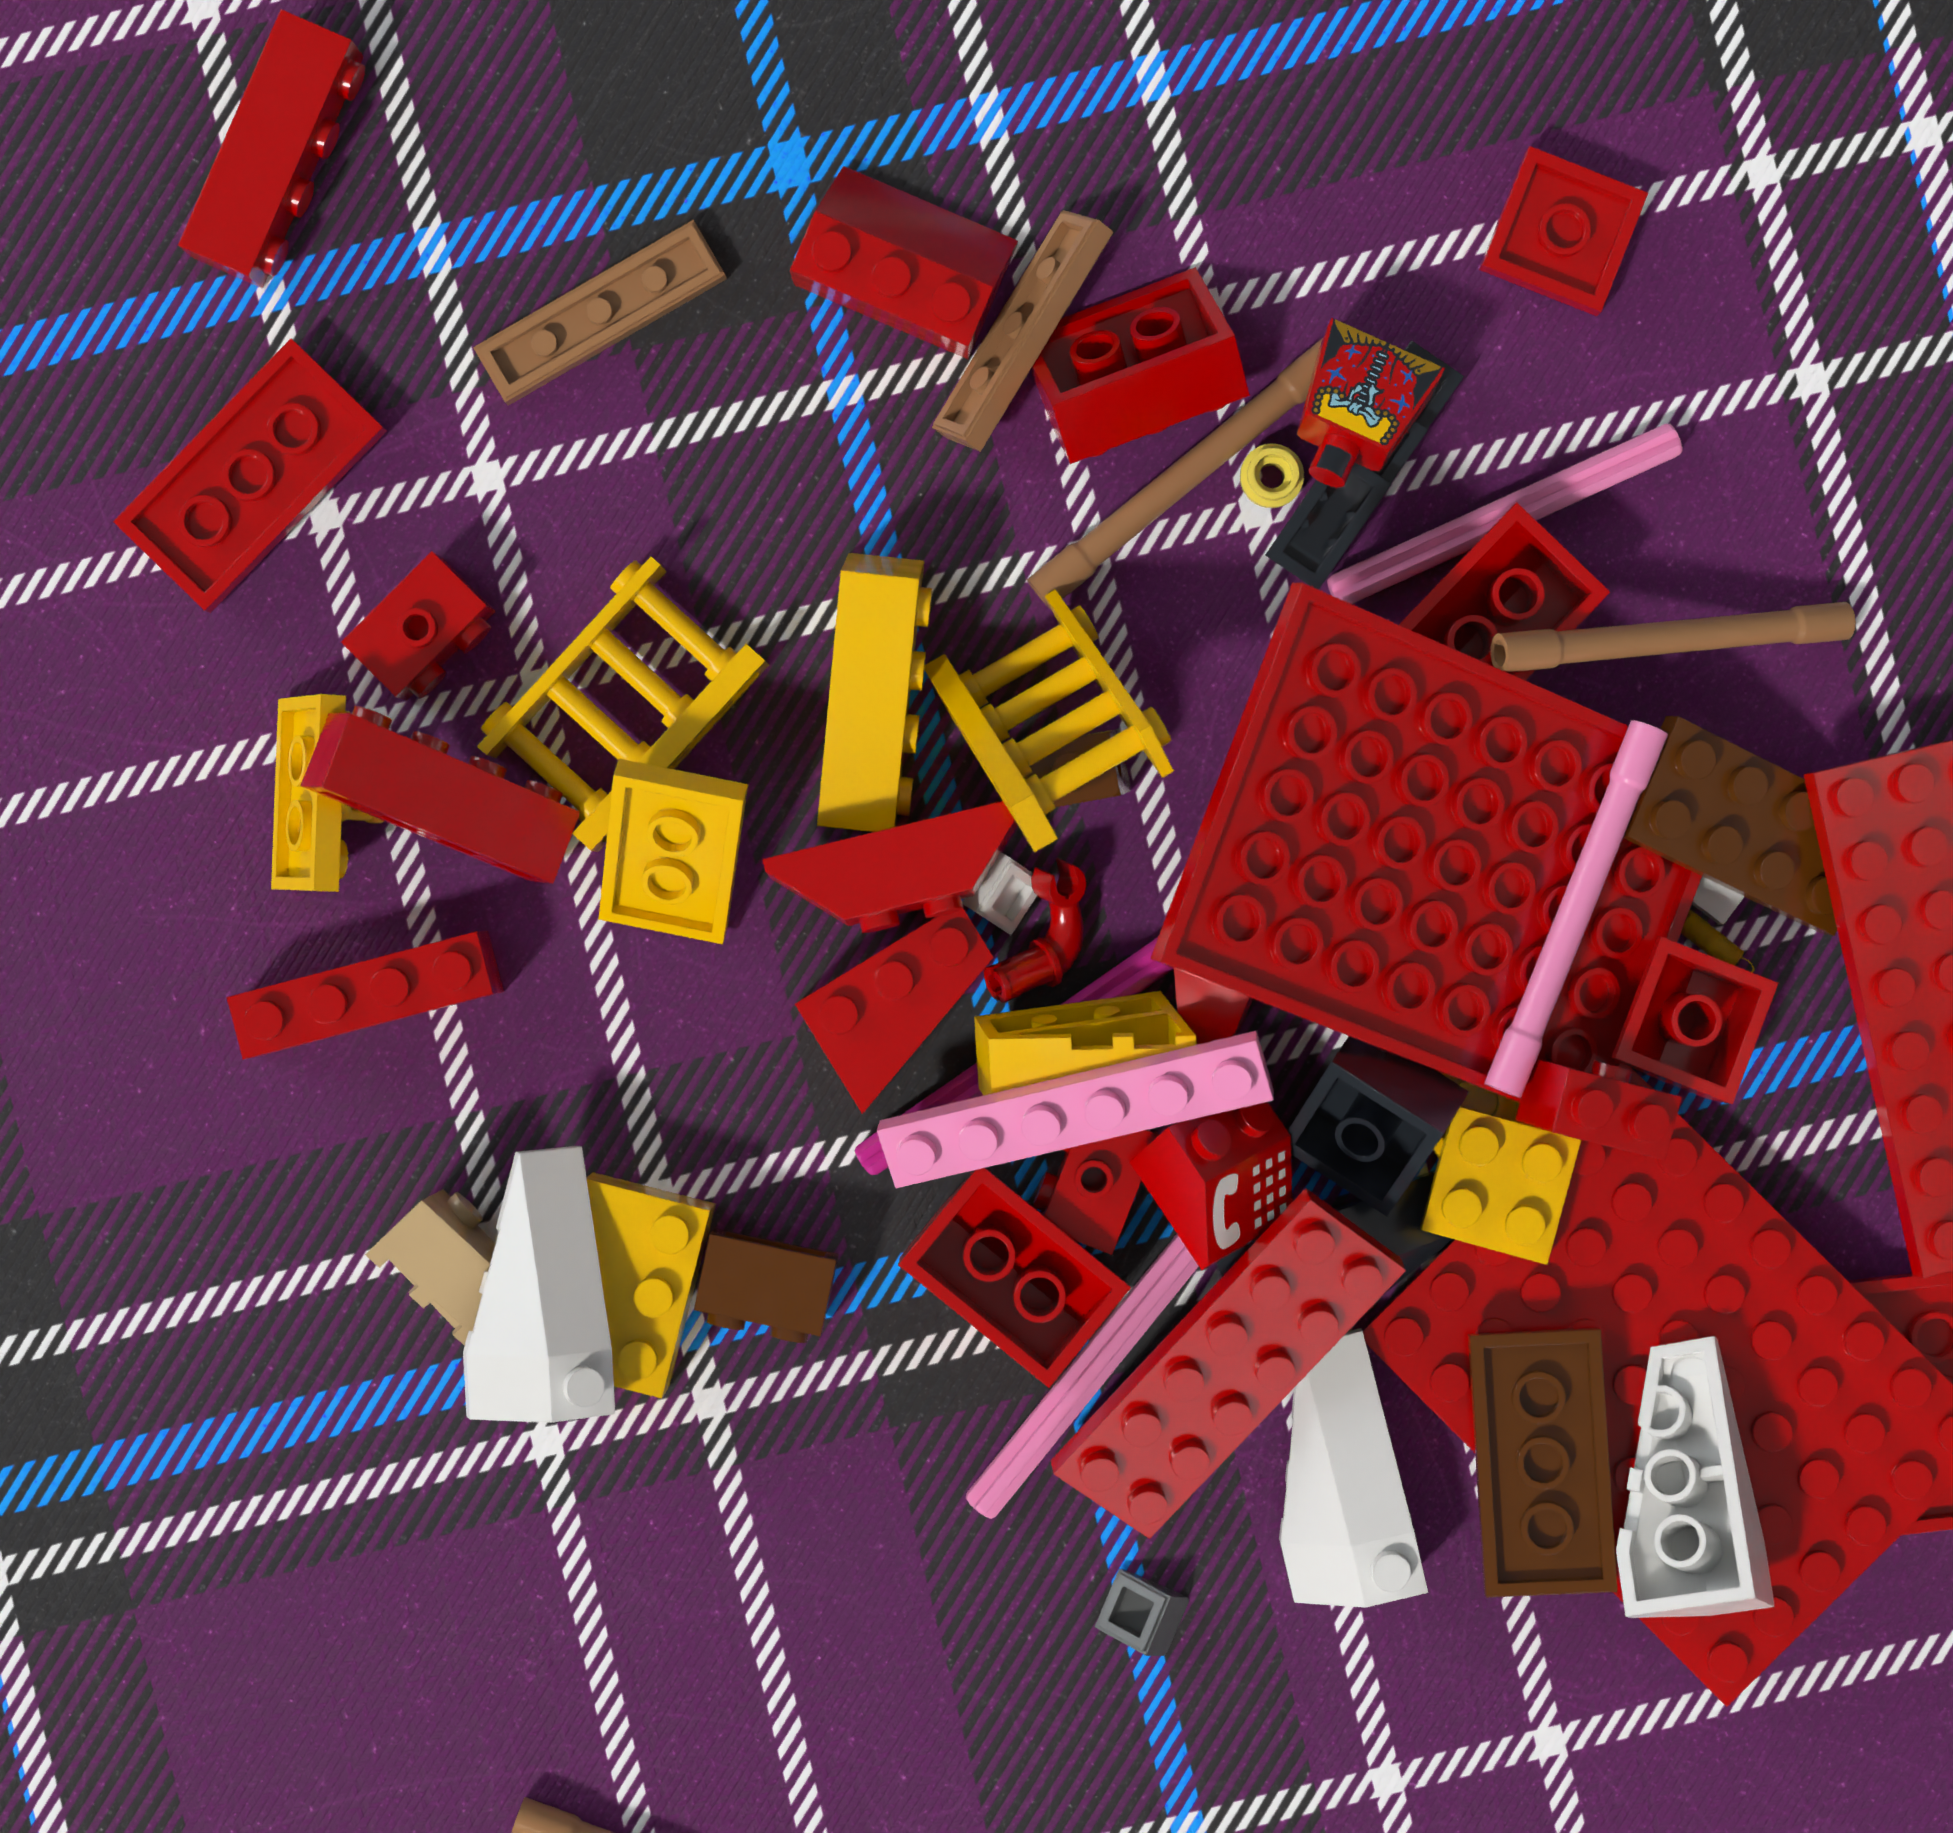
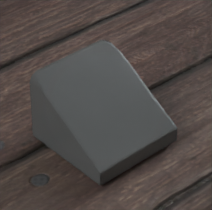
[1095,1569,1189,1656]

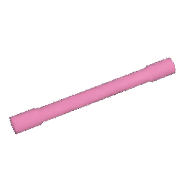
[1484,720,1668,1098]

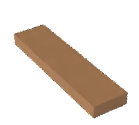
[932,210,1113,452]
[473,220,727,406]

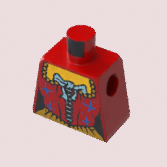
[1297,318,1445,488]

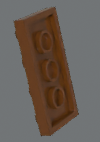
[1623,716,1837,936]
[1468,1328,1617,1598]

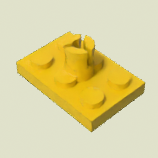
[271,694,384,892]
[598,758,748,944]

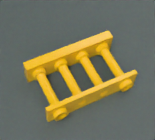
[477,557,769,852]
[924,589,1174,852]

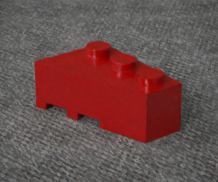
[795,908,994,1114]

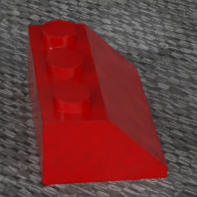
[790,166,1018,360]
[1030,267,1250,464]
[1399,502,1610,681]
[898,1168,1131,1388]

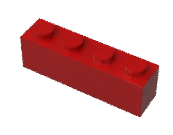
[178,9,365,289]
[301,706,580,884]
[226,931,504,1060]

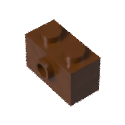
[694,1228,839,1343]

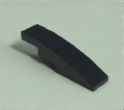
[1265,340,1464,590]

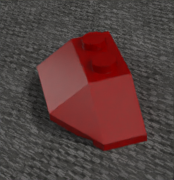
[762,801,1018,933]

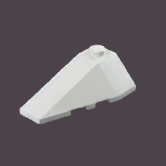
[463,1146,615,1423]
[1279,1328,1428,1608]

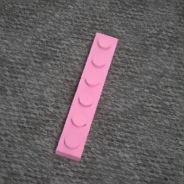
[877,1031,1274,1188]

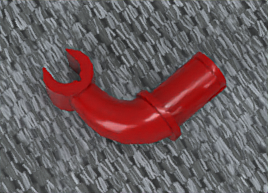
[984,858,1086,1003]

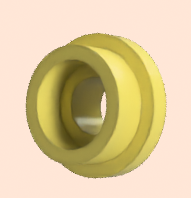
[1240,444,1304,508]

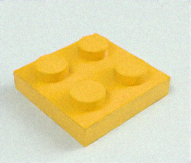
[1420,1107,1581,1265]

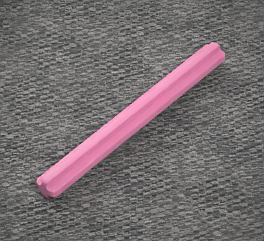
[1327,424,1683,604]
[966,1234,1199,1519]

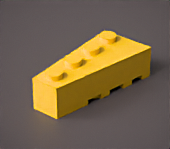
[817,553,932,832]

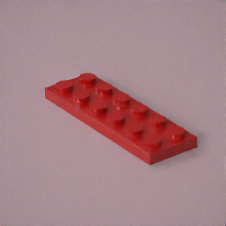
[1051,1188,1406,1539]

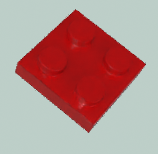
[1479,146,1648,316]

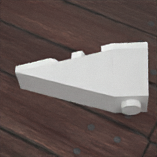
[1616,1336,1775,1618]

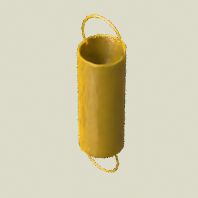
[1681,910,1754,973]

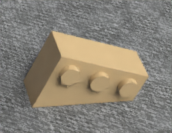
[365,1189,496,1346]

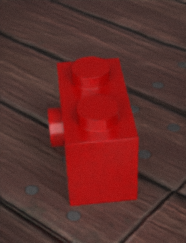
[341,551,496,701]
[1515,1059,1682,1160]
[1033,1129,1159,1255]

